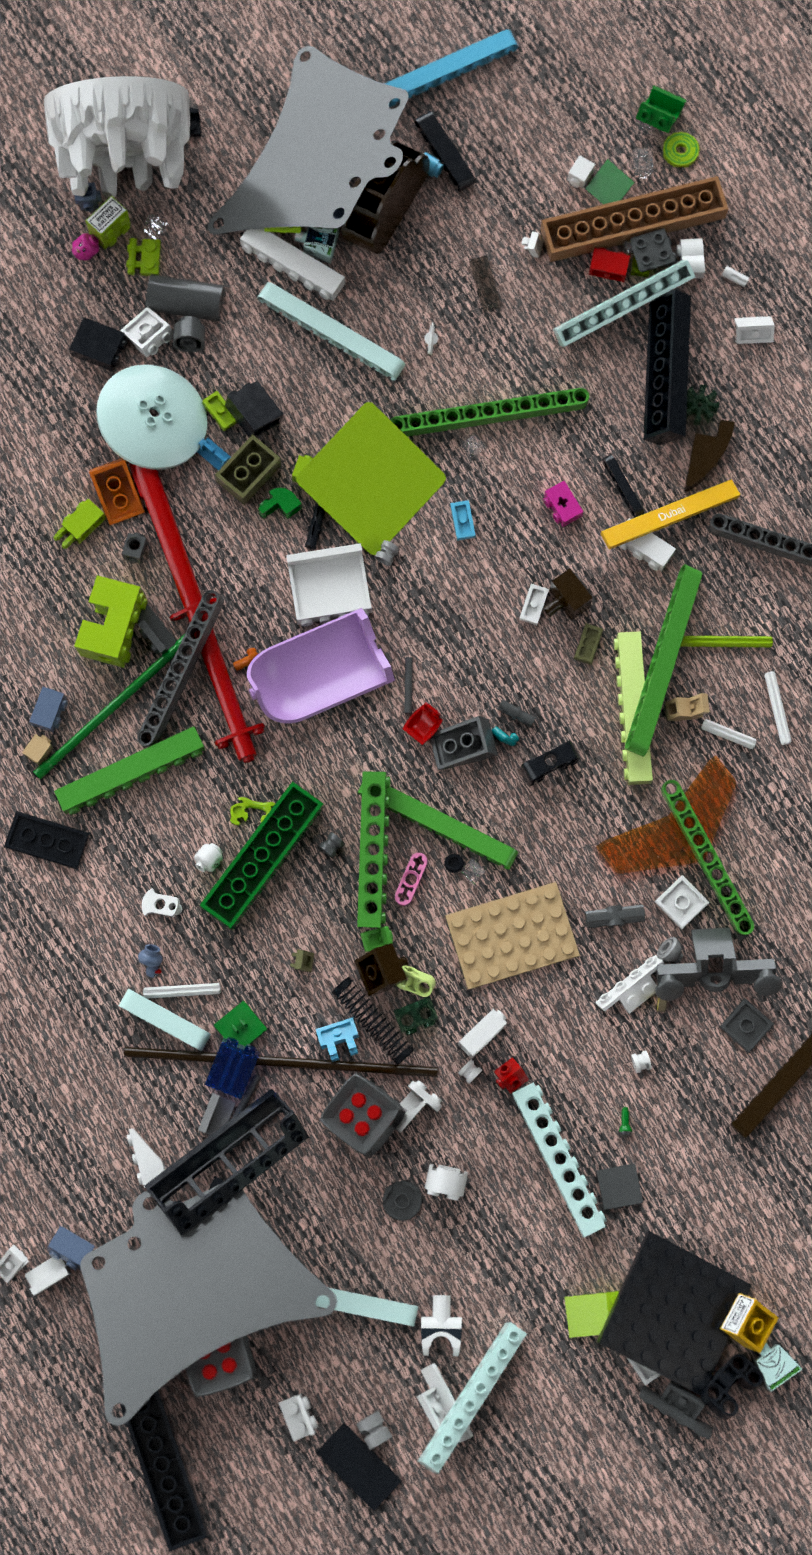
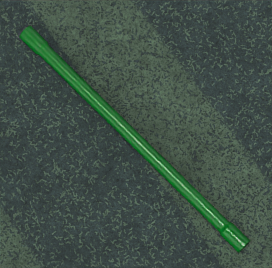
[33,634,196,780]

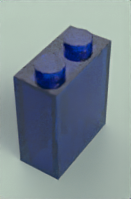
[205,1037,260,1099]

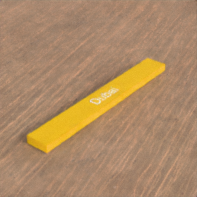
[601,479,740,550]

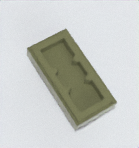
[574,623,603,665]

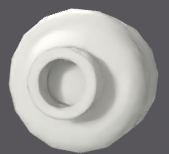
[194,843,223,872]

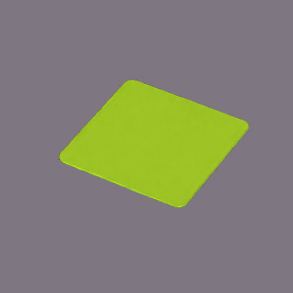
[296,402,446,555]

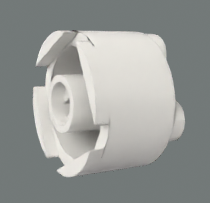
[425,1164,468,1200]

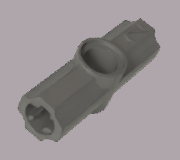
[585,905,645,928]

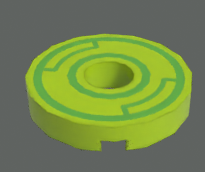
[663,132,699,168]

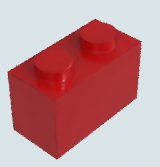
[588,248,630,282]

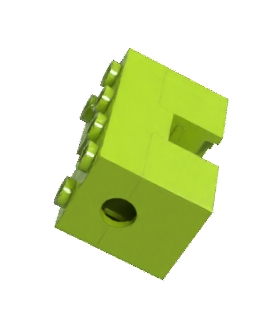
[74,575,148,668]

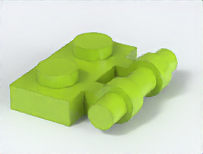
[126,238,161,276]

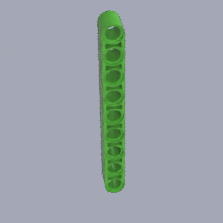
[661,780,754,935]
[357,784,519,870]

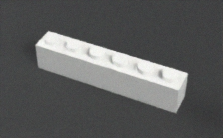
[240,228,345,301]

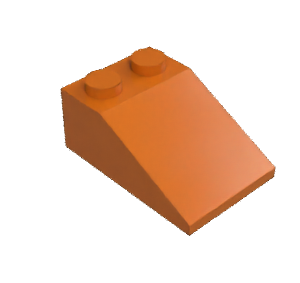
[89,458,145,525]

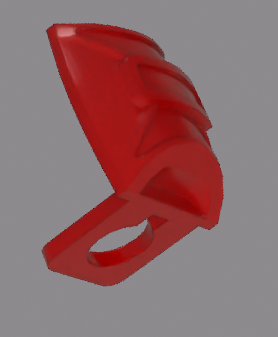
[402,702,443,745]

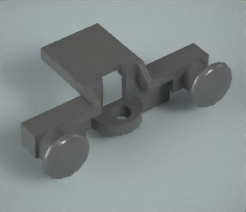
[655,927,783,1001]

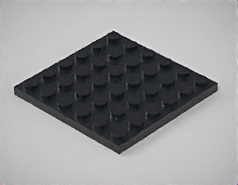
[597,1231,752,1396]

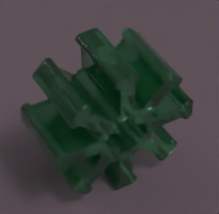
[686,384,720,426]

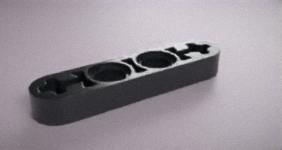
[602,454,645,518]

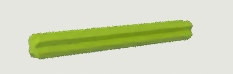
[680,636,773,648]

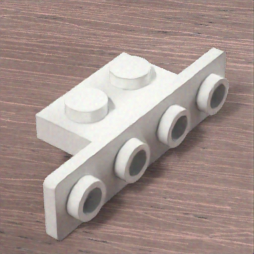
[596,955,665,1014]
[417,1363,473,1443]

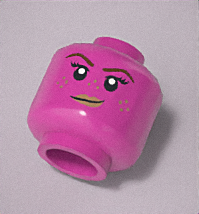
[72,233,99,261]

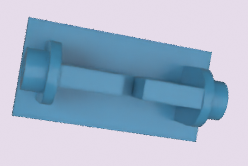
[197,438,231,471]

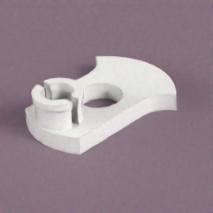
[142,888,182,917]

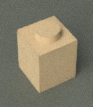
[22,734,53,765]

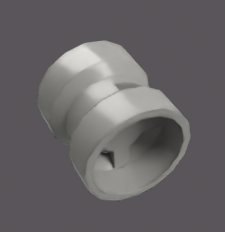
[375,540,400,566]

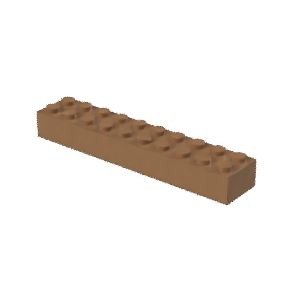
[540,176,728,262]

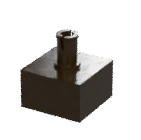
[543,568,593,620]
[354,943,408,997]

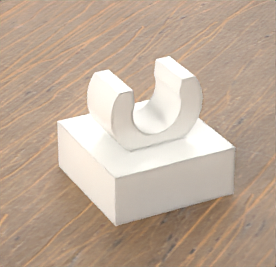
[521,232,544,258]

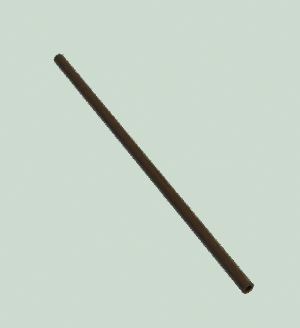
[124,1047,438,1077]

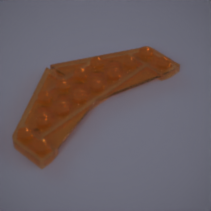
[595,756,736,874]

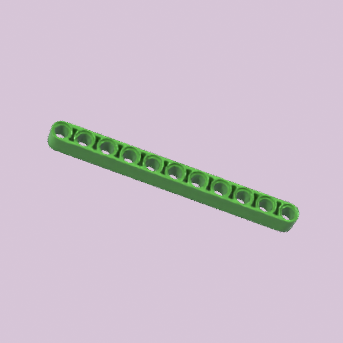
[390,388,589,437]
[625,564,702,757]

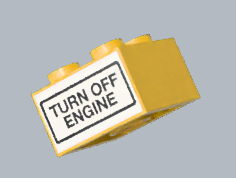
[721,1293,779,1353]

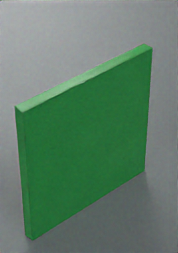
[585,159,635,205]
[214,1000,268,1055]

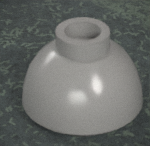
[657,937,683,963]

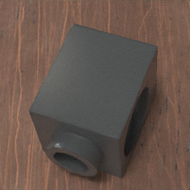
[122,532,148,564]

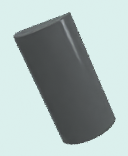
[146,274,225,322]

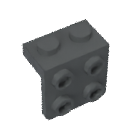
[630,228,677,272]

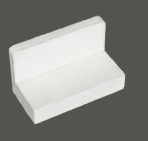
[734,316,775,344]
[396,1090,427,1133]
[25,1257,71,1296]

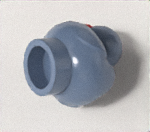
[138,944,163,978]

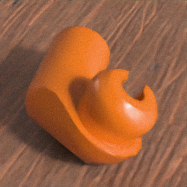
[233,648,259,671]

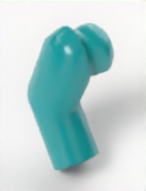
[492,726,520,746]

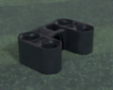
[520,741,580,786]
[700,1354,764,1420]

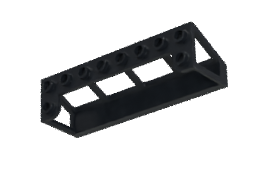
[144,1089,309,1236]

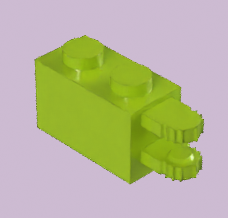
[53,498,106,549]

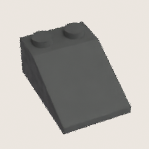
[430,716,498,771]

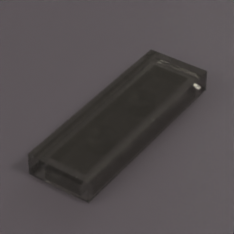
[469,256,501,312]

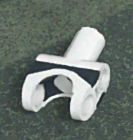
[421,1295,462,1356]

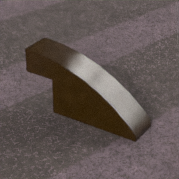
[684,420,735,492]

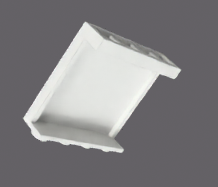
[286,543,372,626]

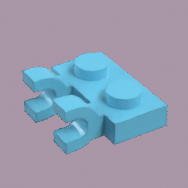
[316,1017,359,1062]

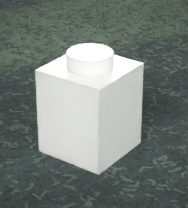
[567,155,595,189]

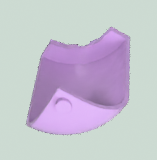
[247,608,395,723]

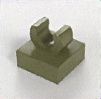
[290,950,314,973]

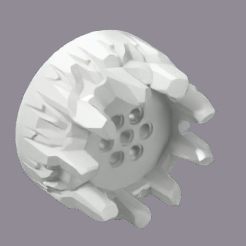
[44,76,190,198]

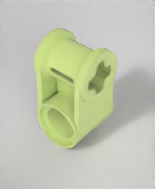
[396,966,436,997]

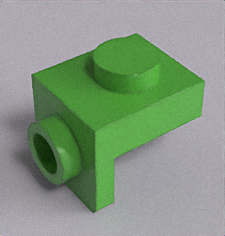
[360,926,393,952]

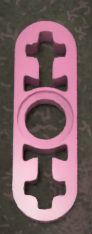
[395,853,427,906]

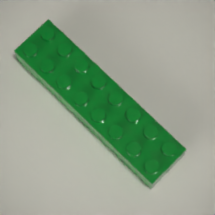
[200,781,324,931]

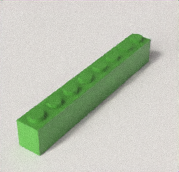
[54,726,205,815]

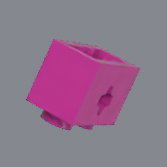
[543,481,584,527]

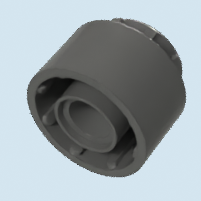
[173,316,206,352]

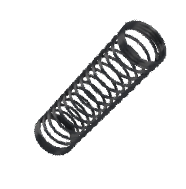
[332,977,415,1065]

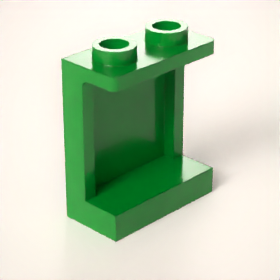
[635,85,686,133]

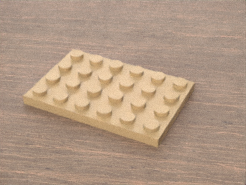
[445,882,580,990]

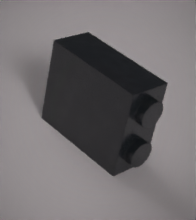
[69,317,128,371]
[225,380,284,438]

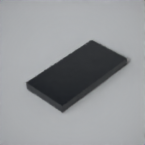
[4,811,90,870]
[316,1422,402,1511]

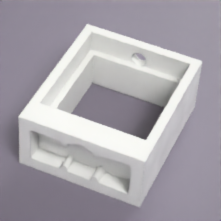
[458,1009,507,1059]

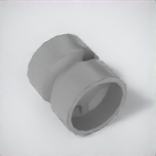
[356,1411,392,1450]

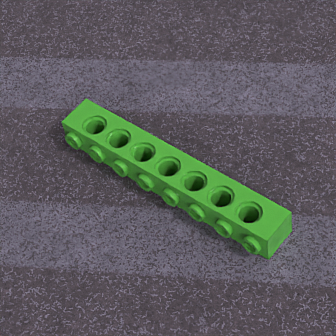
[357,771,390,928]

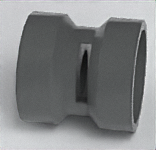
[318,832,345,859]

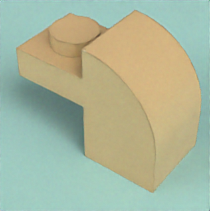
[665,693,710,721]

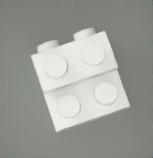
[120,307,173,357]

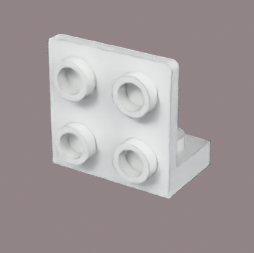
[279,1393,318,1441]

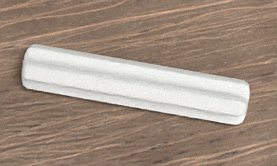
[701,719,757,749]

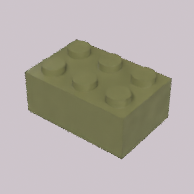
[215,435,282,505]

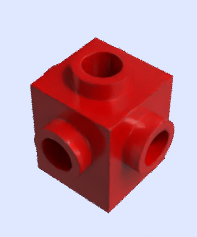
[494,1058,529,1094]

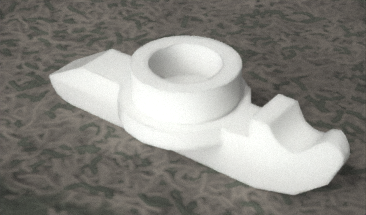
[424,322,438,354]

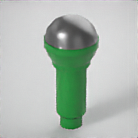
[619,1107,632,1138]

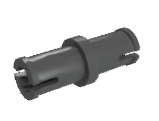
[497,699,536,728]

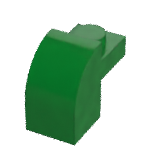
[258,488,302,520]

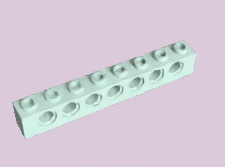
[553,260,696,347]
[512,1082,607,1238]
[418,1322,527,1473]

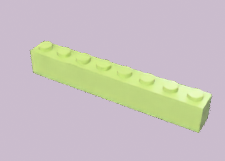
[613,631,653,785]

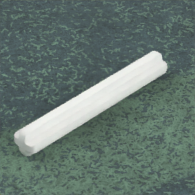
[765,671,792,745]
[143,983,221,999]

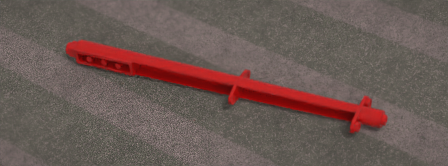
[128,462,265,763]

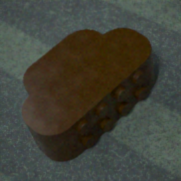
[342,140,430,254]

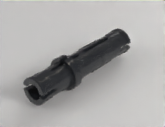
[305,502,325,550]

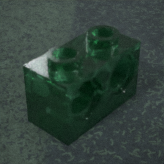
[393,996,438,1036]

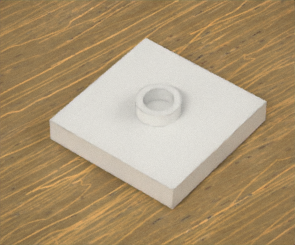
[655,875,710,930]

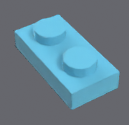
[450,500,476,541]

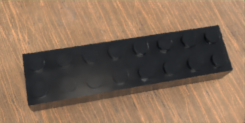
[643,289,691,445]
[120,1388,210,1552]

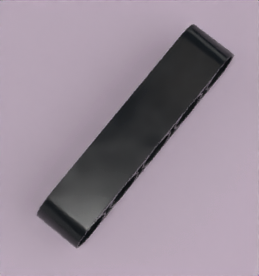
[414,111,476,192]

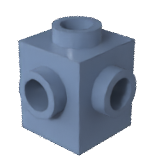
[75,182,102,211]

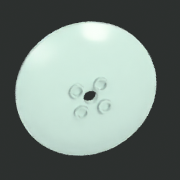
[96,365,207,470]

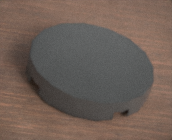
[382,1181,422,1221]

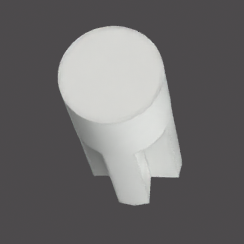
[722,266,749,287]

